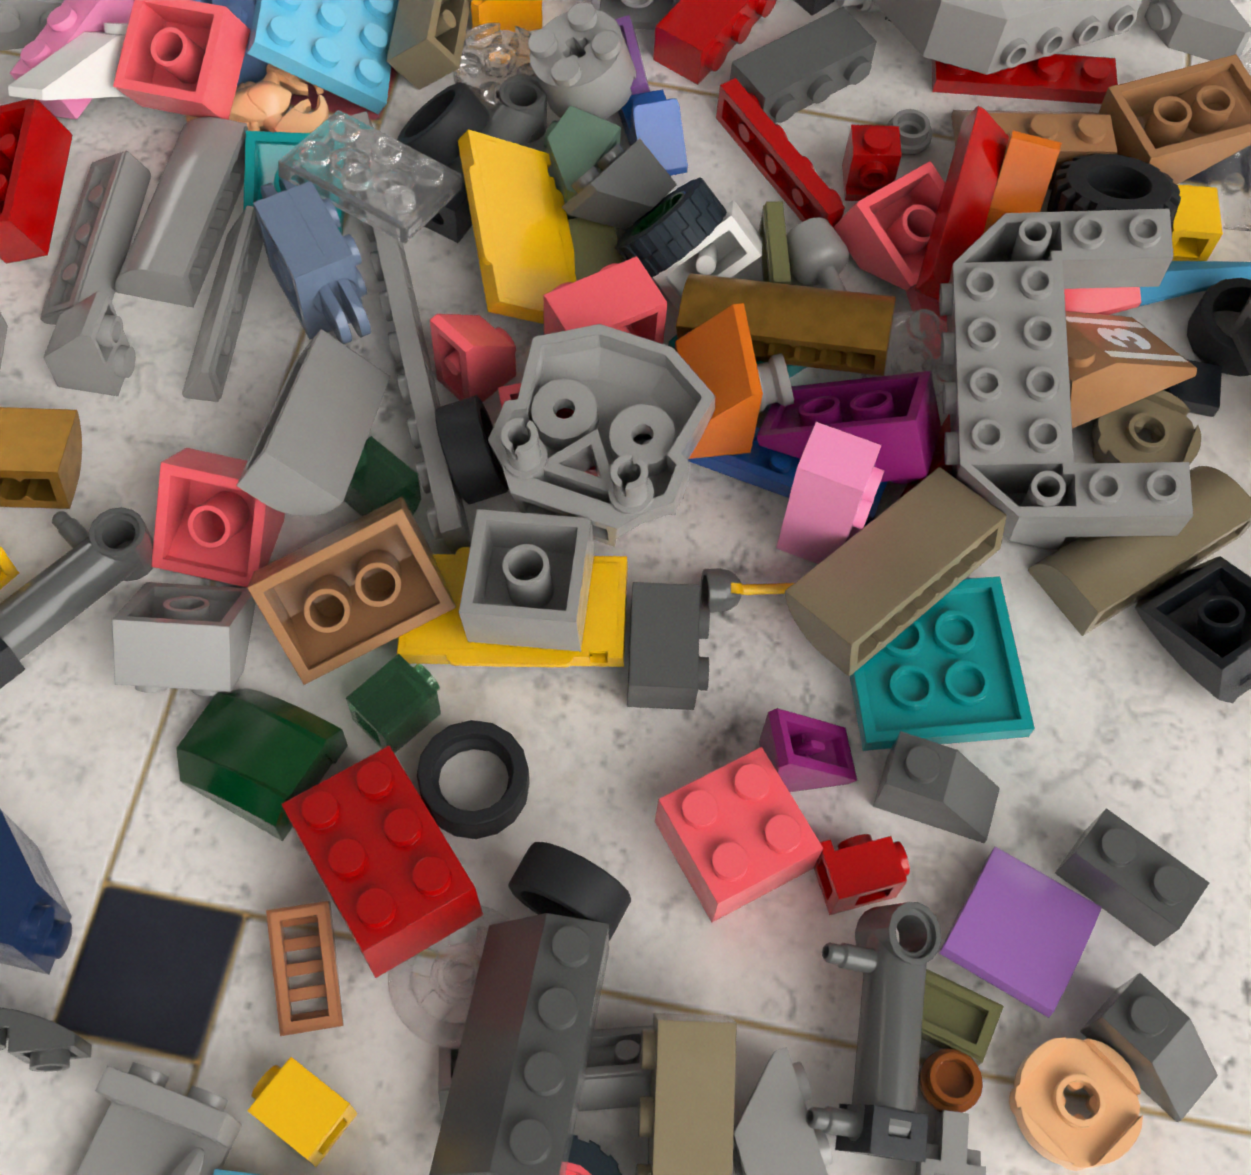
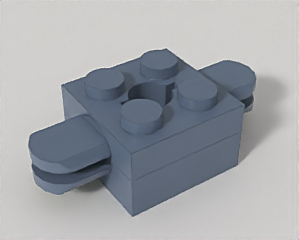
[253,176,371,344]

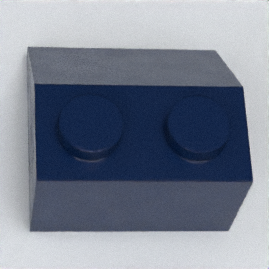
[0,809,72,975]

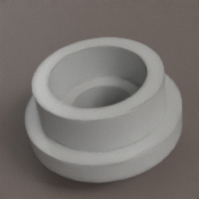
[887,109,933,155]

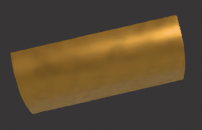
[676,273,896,376]
[0,407,82,509]

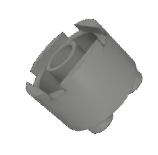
[528,2,636,119]

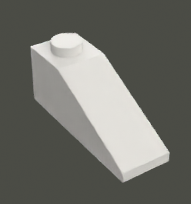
[8,22,128,100]

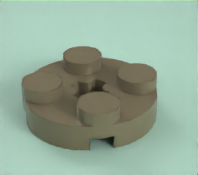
[1092,390,1201,466]

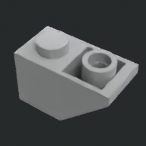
[43,291,136,396]
[733,1047,833,1175]

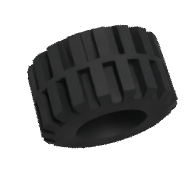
[1046,153,1181,228]

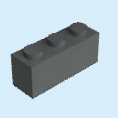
[730,7,877,124]

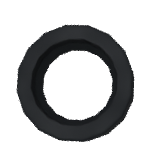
[397,83,489,174]
[1187,278,1251,377]
[435,395,509,505]
[416,720,530,839]
[508,842,631,941]

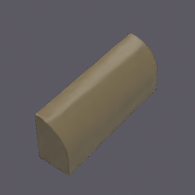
[1028,466,1251,636]
[785,467,1007,677]

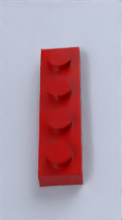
[931,54,1118,104]
[716,78,845,227]

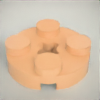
[1009,1037,1143,1171]

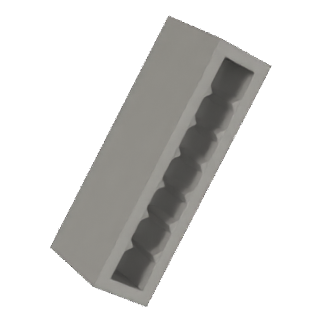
[115,117,248,308]
[236,329,391,516]

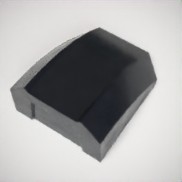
[1135,556,1251,703]

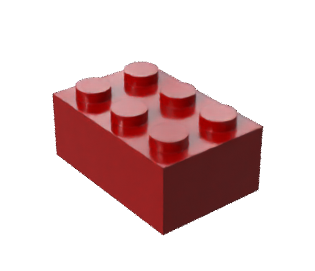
[281,746,483,978]

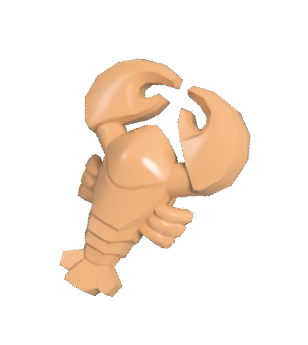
[186,64,329,134]

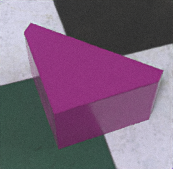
[759,708,858,792]

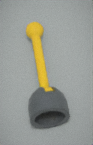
[701,568,794,612]

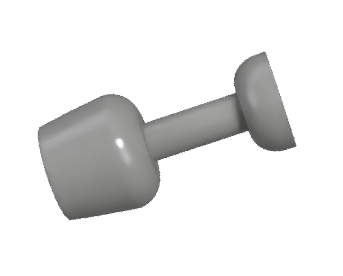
[786,217,849,291]

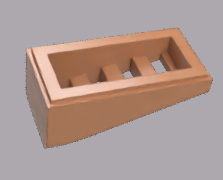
[266,901,344,1036]

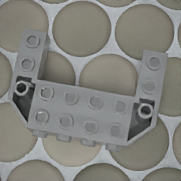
[872,0,1143,75]
[939,209,1193,550]

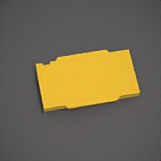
[458,129,577,324]
[397,547,628,668]

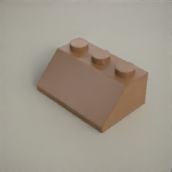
[951,110,1117,190]
[247,496,456,685]

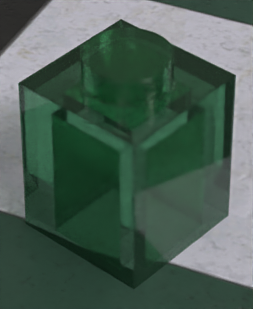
[344,436,422,516]
[346,654,441,754]

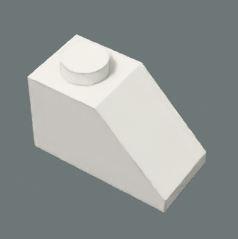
[653,200,763,311]

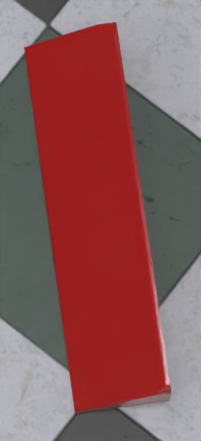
[915,106,1009,301]

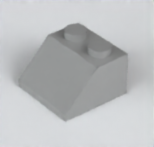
[112,582,256,696]

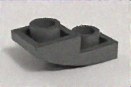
[0,1007,92,1072]

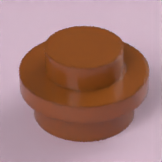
[919,1049,983,1113]

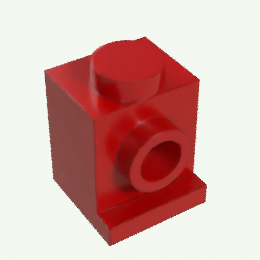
[842,124,902,201]
[814,834,910,915]

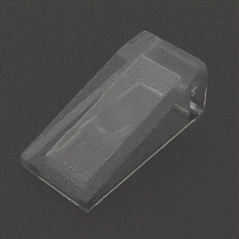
[1202,145,1251,231]

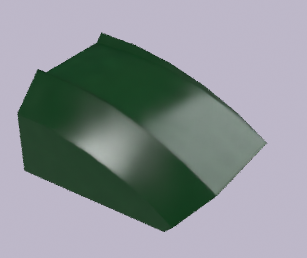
[176,688,348,841]

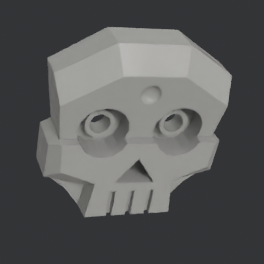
[488,324,715,547]

